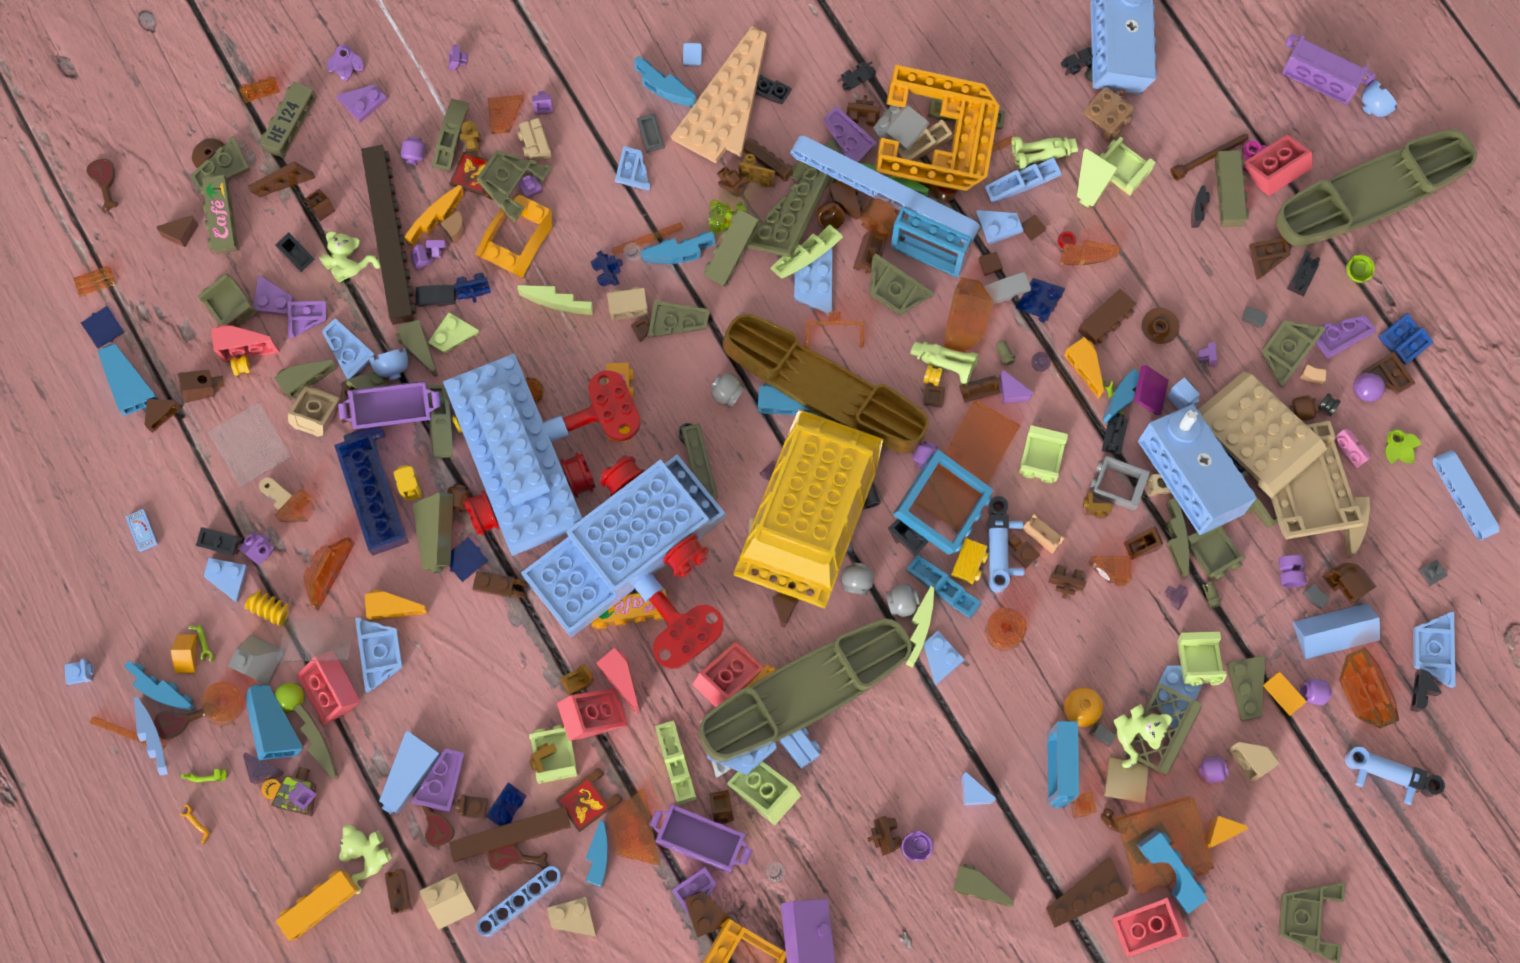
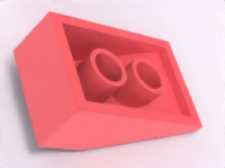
[211,325,279,362]
[692,642,764,707]
[596,648,640,714]
[557,689,627,741]
[1112,897,1189,957]

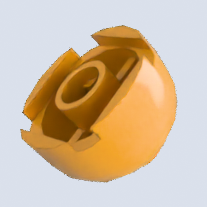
[1063,687,1103,728]

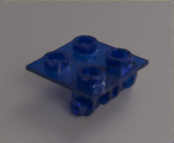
[1015,278,1065,323]
[485,782,527,826]

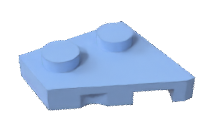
[615,146,650,191]
[976,210,1023,245]
[204,558,248,602]
[923,631,964,685]

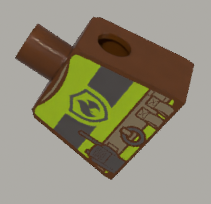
[271,767,316,817]

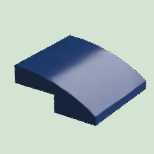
[1378,313,1433,365]

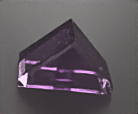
[243,752,284,785]

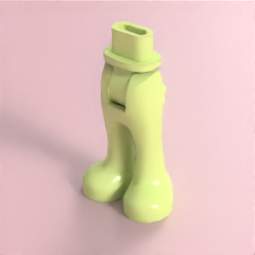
[1012,136,1078,170]
[910,341,979,385]

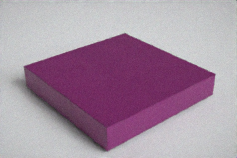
[1134,365,1169,415]

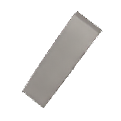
[952,272,1031,318]

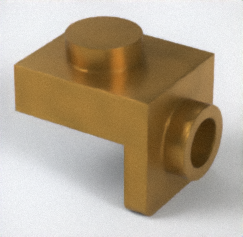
[1083,492,1112,518]
[560,663,594,696]
[529,743,557,773]

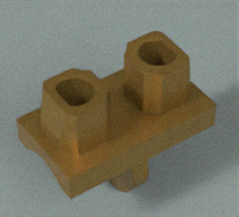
[460,121,482,153]

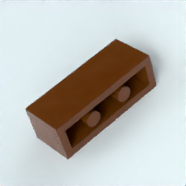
[1078,289,1136,346]

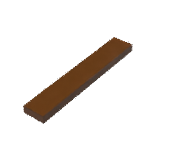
[449,807,571,862]

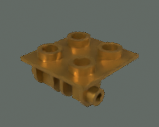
[739,154,775,187]

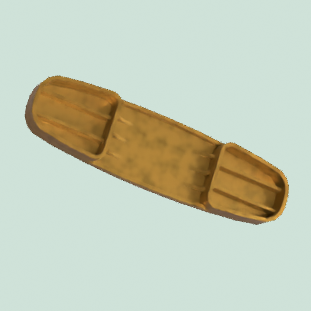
[723,314,929,453]

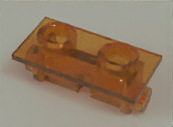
[239,76,280,103]

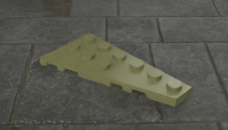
[748,166,830,258]

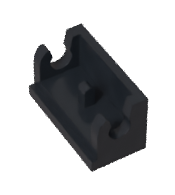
[1286,250,1320,297]
[196,527,244,556]

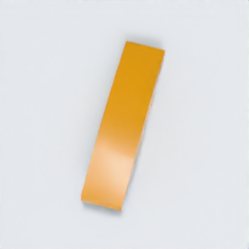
[405,185,465,247]

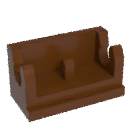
[853,230,888,274]
[385,869,412,915]

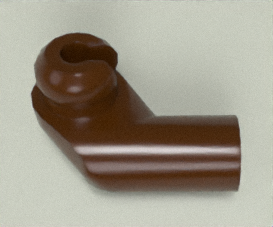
[1101,808,1128,834]

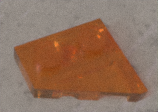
[488,95,524,134]

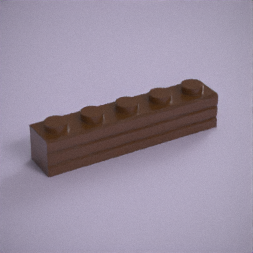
[743,138,793,182]

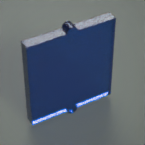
[81,306,125,349]
[449,537,488,582]

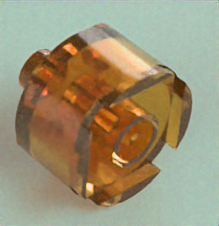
[860,197,899,237]
[985,608,1027,651]
[202,682,243,726]

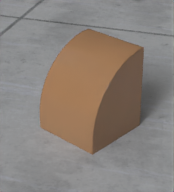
[441,210,465,244]

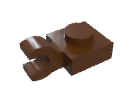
[1008,534,1040,569]

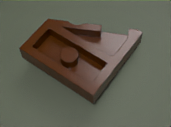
[1249,237,1291,280]
[1362,352,1415,394]

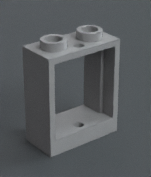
[1090,456,1150,511]

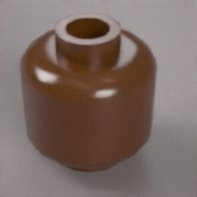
[1289,395,1319,421]
[447,484,472,513]

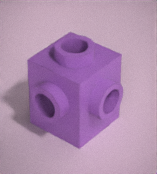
[239,531,274,565]

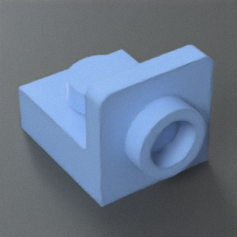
[64,659,94,685]

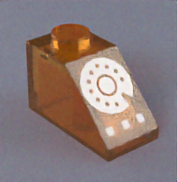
[1089,556,1132,586]

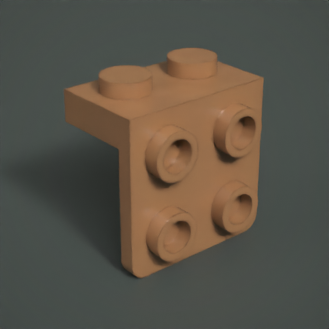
[1084,87,1134,142]

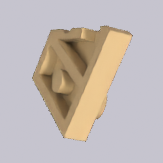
[547,897,596,936]

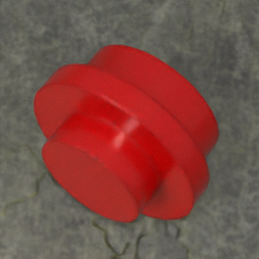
[1057,231,1076,250]

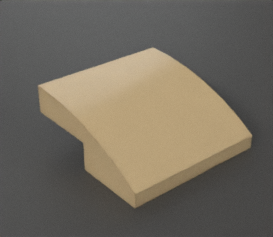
[1104,757,1148,804]

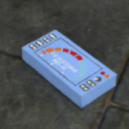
[125,509,158,552]

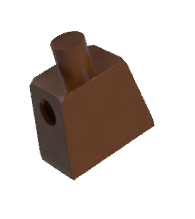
[178,370,225,403]

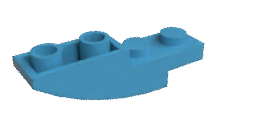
[634,56,696,107]
[640,231,716,264]
[124,661,196,711]

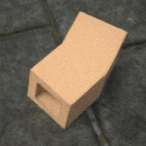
[1300,364,1326,385]

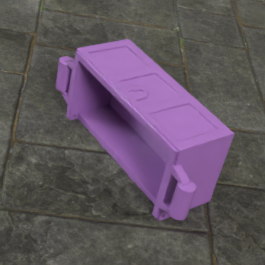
[1282,34,1376,105]
[338,381,441,429]
[649,803,753,874]

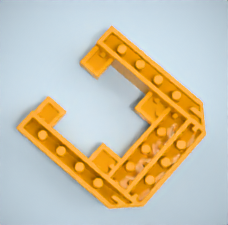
[875,65,999,192]

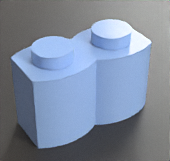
[1167,377,1201,410]

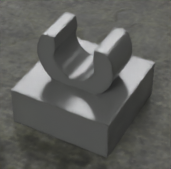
[1418,559,1448,587]

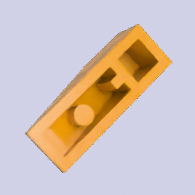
[1064,337,1104,399]
[364,590,428,621]

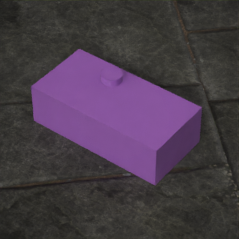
[781,899,835,963]

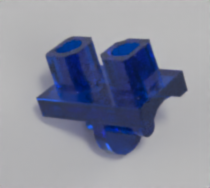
[590,250,623,287]
[454,273,491,303]

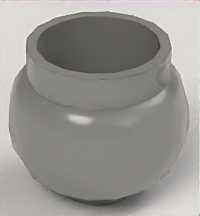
[710,373,745,407]
[841,562,874,595]
[886,584,920,617]

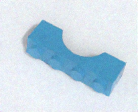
[1136,830,1208,914]

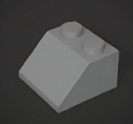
[873,104,929,151]

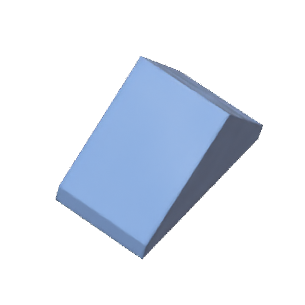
[961,772,996,805]

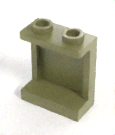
[198,274,258,327]
[1188,524,1246,581]

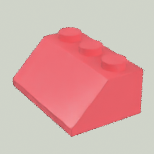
[1244,135,1313,196]
[296,651,361,726]

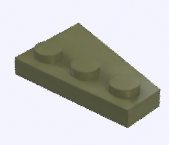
[191,136,250,193]
[648,300,710,338]
[1226,655,1266,721]

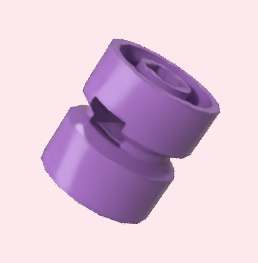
[1279,555,1307,587]

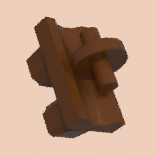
[847,95,881,126]
[717,167,748,197]
[1048,565,1087,599]
[867,816,902,856]

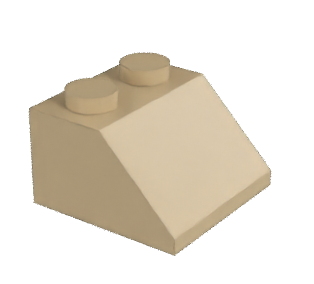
[1228,742,1280,782]
[420,873,476,930]

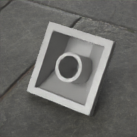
[228,635,286,685]

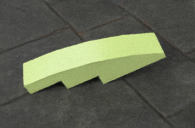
[770,224,843,279]
[517,285,593,315]
[906,586,934,668]
[655,720,697,805]

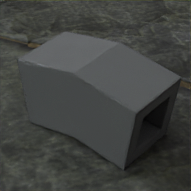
[1241,306,1268,328]
[1303,584,1330,609]
[1089,724,1117,747]

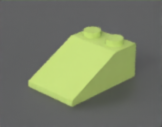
[727,761,801,825]

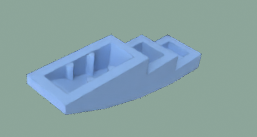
[984,157,1062,203]
[134,697,168,775]

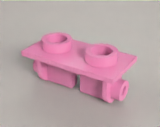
[1334,428,1371,469]

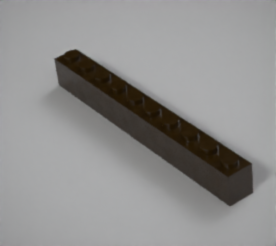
[361,145,417,325]

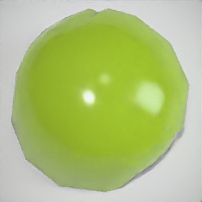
[1345,254,1375,283]
[274,682,305,713]

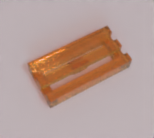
[73,266,116,297]

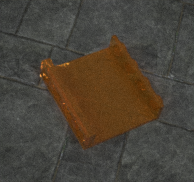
[1113,796,1214,893]

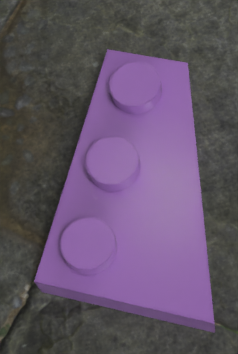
[823,106,877,162]
[1315,315,1376,359]
[410,748,464,812]

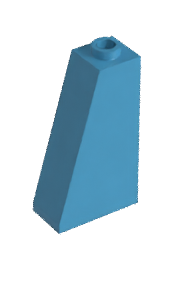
[97,344,159,416]
[244,684,303,761]

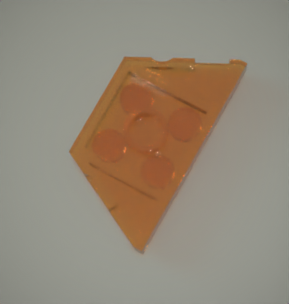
[609,788,660,866]

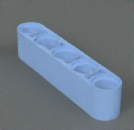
[1433,450,1499,540]
[476,866,562,937]

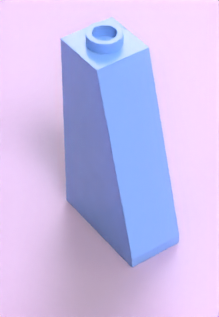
[379,731,440,815]

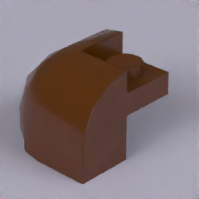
[1322,563,1377,604]

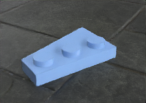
[322,318,376,380]

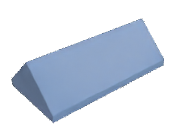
[1293,603,1380,660]

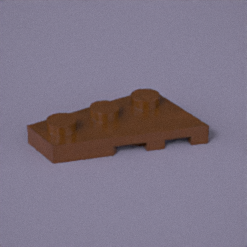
[248,161,315,197]

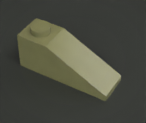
[396,319,438,377]
[274,359,337,400]
[952,864,1014,907]

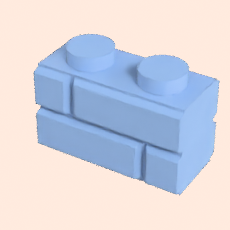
[779,728,821,770]

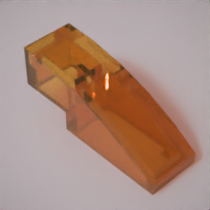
[1060,240,1121,265]

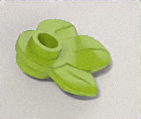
[1385,429,1421,464]

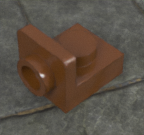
[709,790,734,824]
[456,795,488,819]

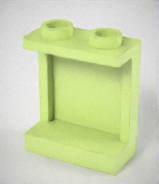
[1100,137,1156,196]
[1019,425,1068,483]
[1177,632,1227,686]
[529,725,578,784]

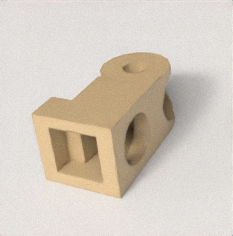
[1147,474,1172,496]
[259,478,296,514]

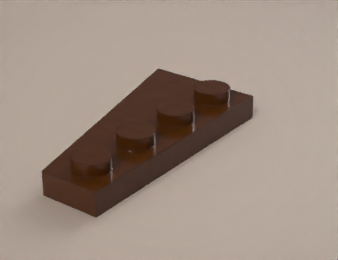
[1046,857,1128,928]

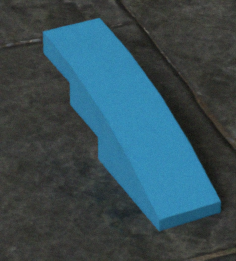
[906,555,982,619]

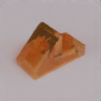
[275,488,311,522]

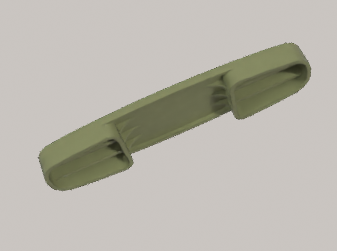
[1275,129,1477,247]
[699,619,911,762]

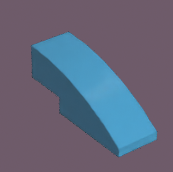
[1103,368,1139,423]
[585,820,609,888]

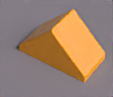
[171,634,198,674]

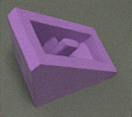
[999,370,1033,404]

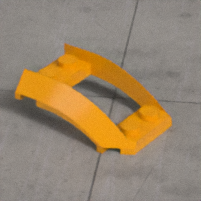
[475,194,553,279]
[702,919,787,963]

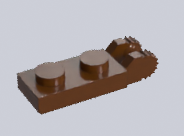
[472,571,529,599]

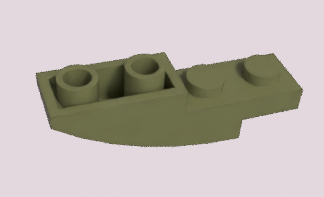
[432,99,470,172]
[426,385,453,458]

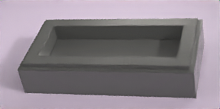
[637,114,664,153]

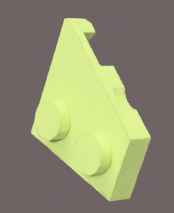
[428,313,480,354]

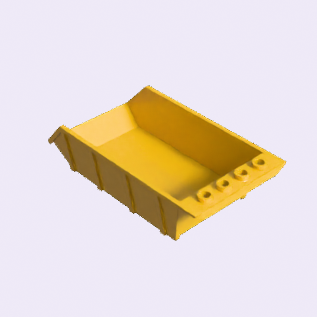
[733,409,884,608]

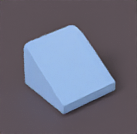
[683,43,702,66]

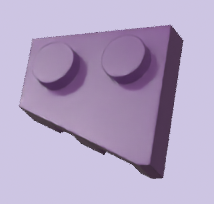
[336,84,388,122]
[253,276,294,316]
[287,301,327,338]
[671,867,716,916]

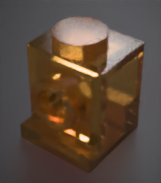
[1070,792,1097,819]

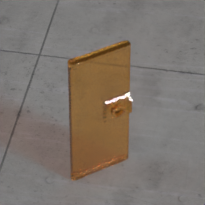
[915,400,1020,531]

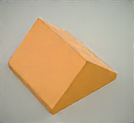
[1202,816,1248,851]

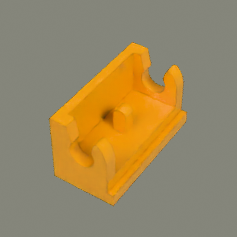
[1263,671,1307,716]

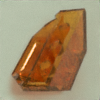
[944,277,993,353]
[303,537,355,611]
[1339,647,1399,729]

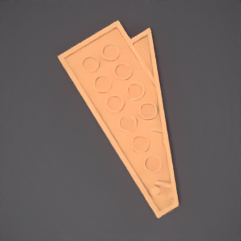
[671,26,767,164]

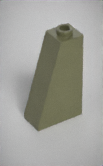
[412,492,454,574]

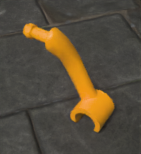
[180,804,211,844]

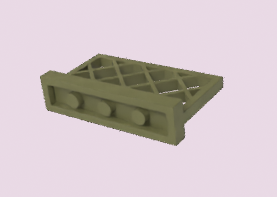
[1123,683,1203,776]

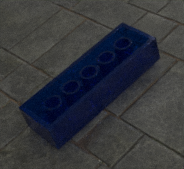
[334,432,409,556]

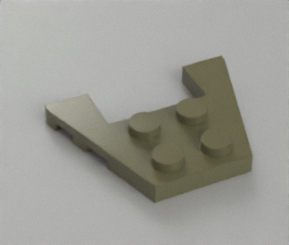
[477,150,552,222]
[1278,883,1345,963]

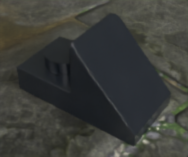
[275,232,315,272]
[888,518,928,556]
[1410,669,1442,712]

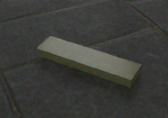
[681,423,718,499]

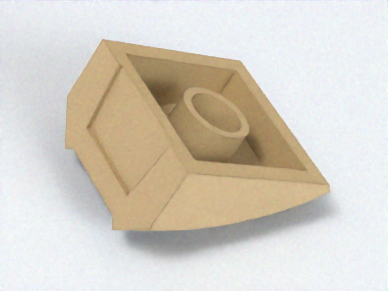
[288,386,341,437]

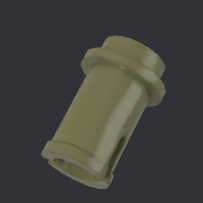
[995,341,1016,366]
[1202,582,1222,608]

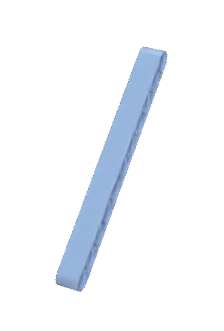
[790,136,980,243]

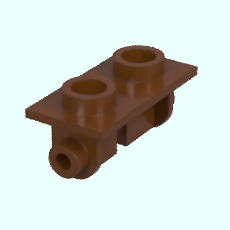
[959,375,1001,403]

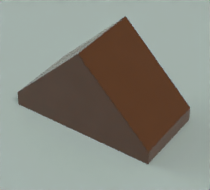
[304,189,335,221]
[156,215,198,247]
[144,399,182,433]
[1124,526,1163,560]
[772,593,799,628]

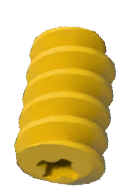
[245,589,289,627]

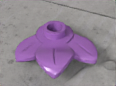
[327,45,364,81]

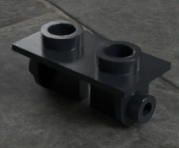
[1061,47,1097,75]
[837,61,876,91]
[1101,414,1128,455]

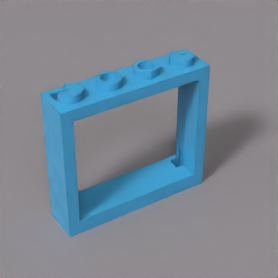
[891,207,972,278]
[892,450,993,555]
[1047,721,1079,809]

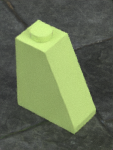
[1077,148,1119,208]

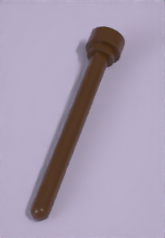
[1170,134,1249,181]

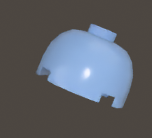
[1362,80,1398,117]
[369,348,409,380]

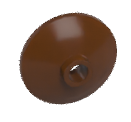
[192,139,225,168]
[1141,308,1179,344]

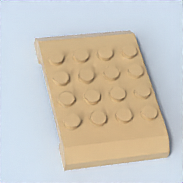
[1198,371,1327,498]
[1271,421,1364,539]

